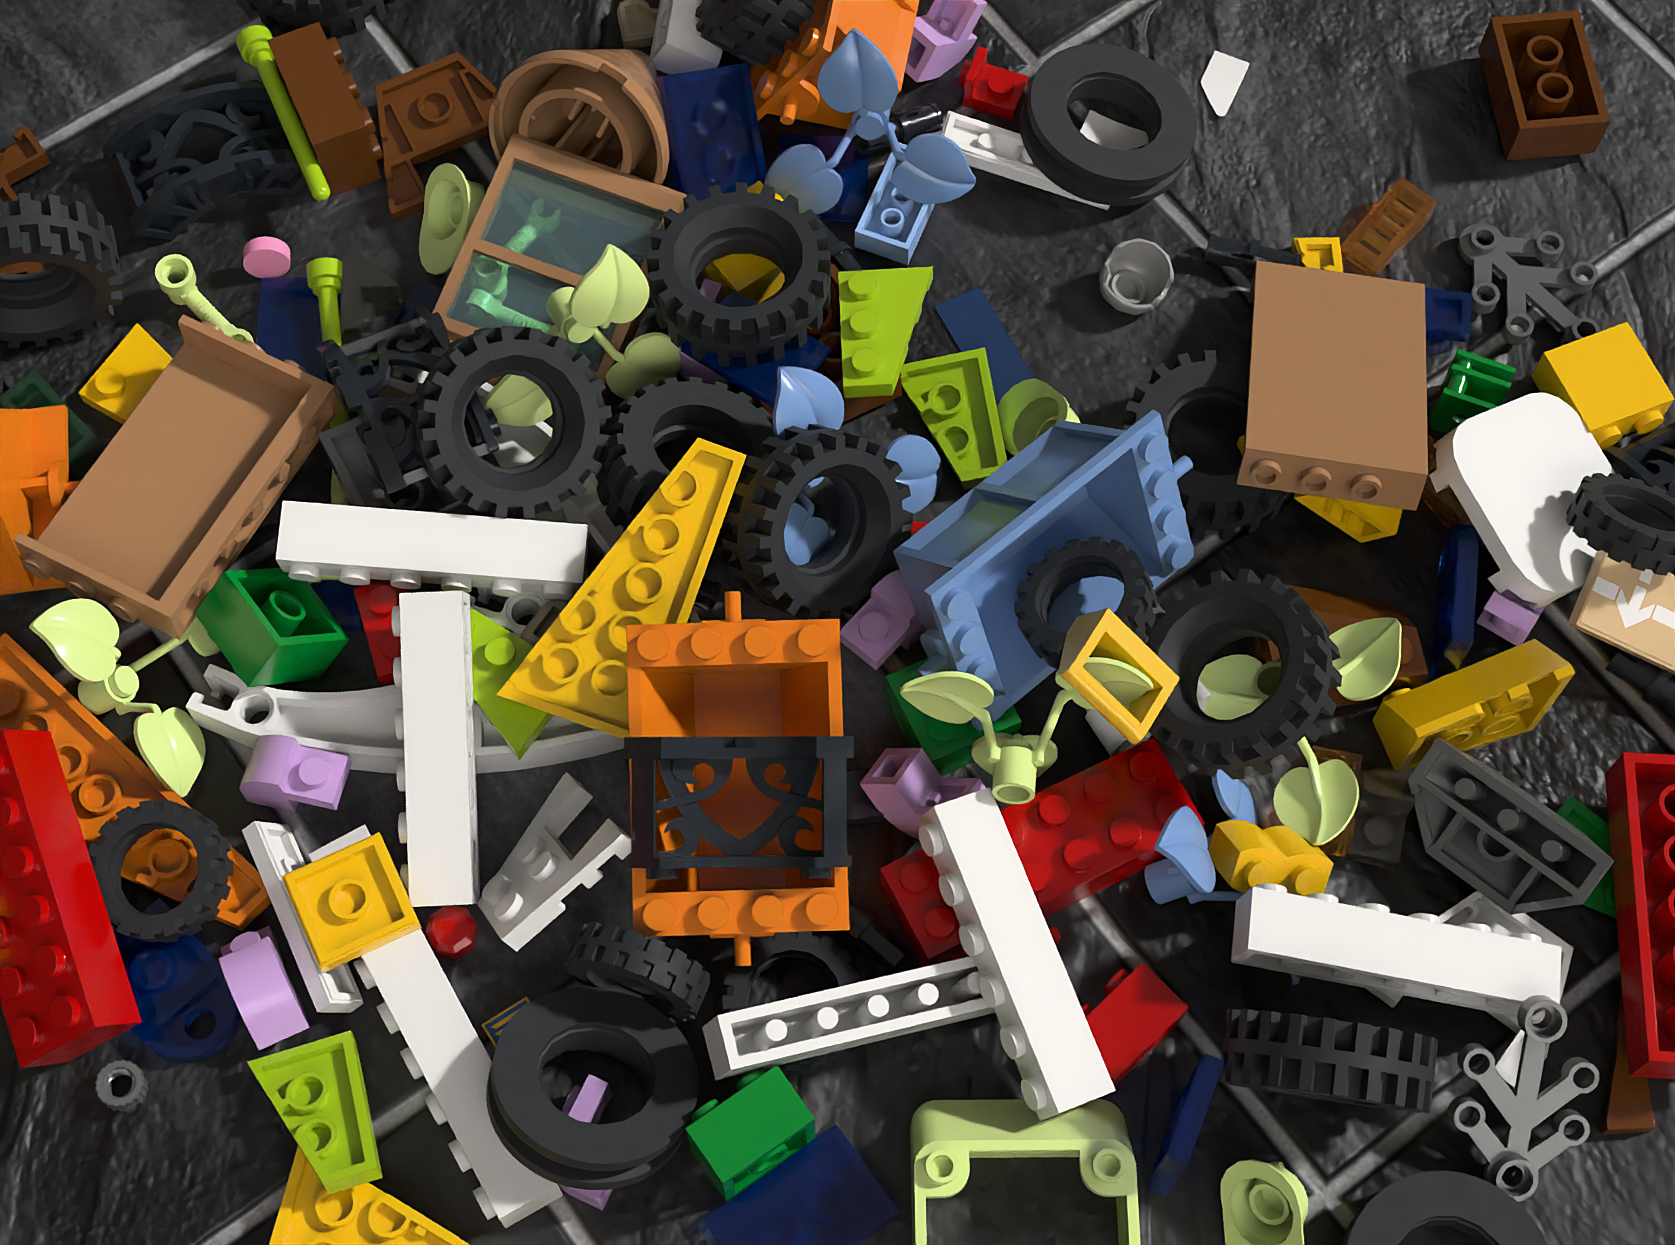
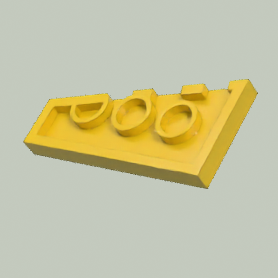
[79,323,173,425]

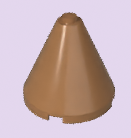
[489,49,669,227]

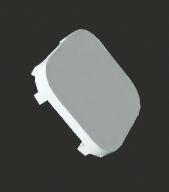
[1429,392,1616,609]

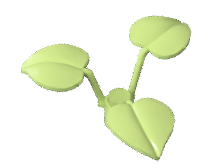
[481,244,681,427]
[29,598,221,798]
[1199,617,1402,846]
[900,657,1153,804]

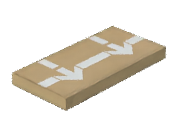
[1567,550,1675,675]

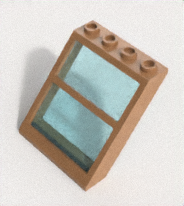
[432,133,687,405]

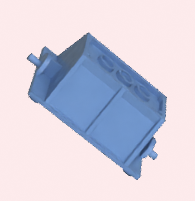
[893,410,1194,732]

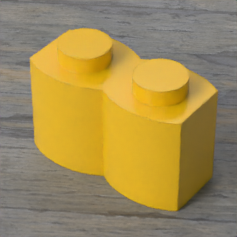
[1208,820,1334,897]

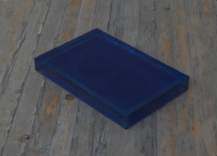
[657,63,767,201]
[1147,1054,1224,1197]
[704,1124,900,1245]

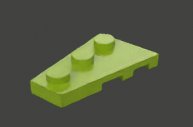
[838,266,933,398]
[901,347,1008,490]
[470,607,554,761]
[247,1030,383,1194]

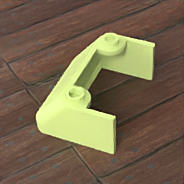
[910,1099,1141,1245]

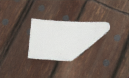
[1201,51,1250,116]
[1080,110,1149,151]

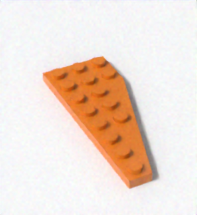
[0,632,272,931]

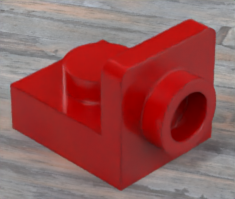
[958,46,1029,121]

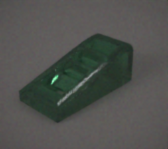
[0,370,99,466]

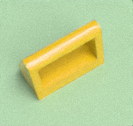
[1058,608,1180,744]

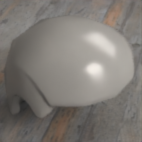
[1098,238,1174,315]

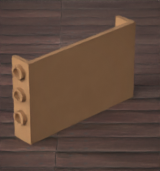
[1237,260,1428,511]
[14,314,340,640]

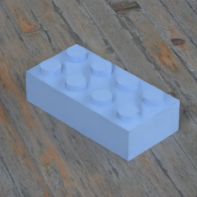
[854,142,935,265]

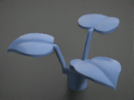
[764,28,976,214]
[772,366,943,565]
[1144,770,1301,985]

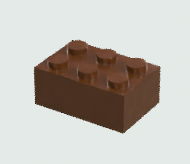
[1478,10,1610,161]
[267,22,384,197]

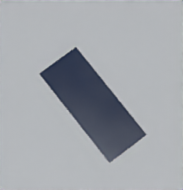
[934,287,1034,403]

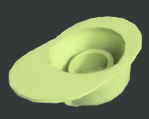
[419,163,485,275]
[997,378,1081,456]
[1221,1159,1308,1245]

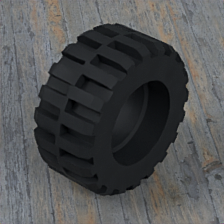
[595,377,776,566]

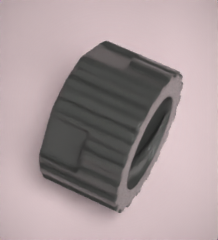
[95,1060,148,1112]

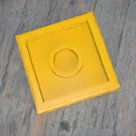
[281,832,422,973]

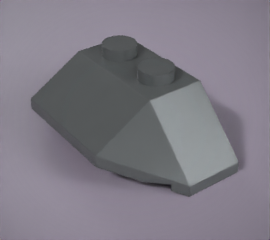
[1408,737,1614,915]

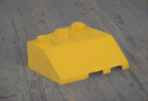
[1372,639,1575,774]

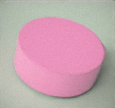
[243,236,290,279]

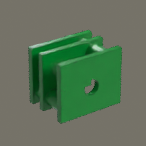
[1427,349,1516,434]

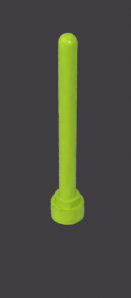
[236,25,330,201]
[306,257,349,428]

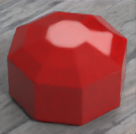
[425,905,479,959]

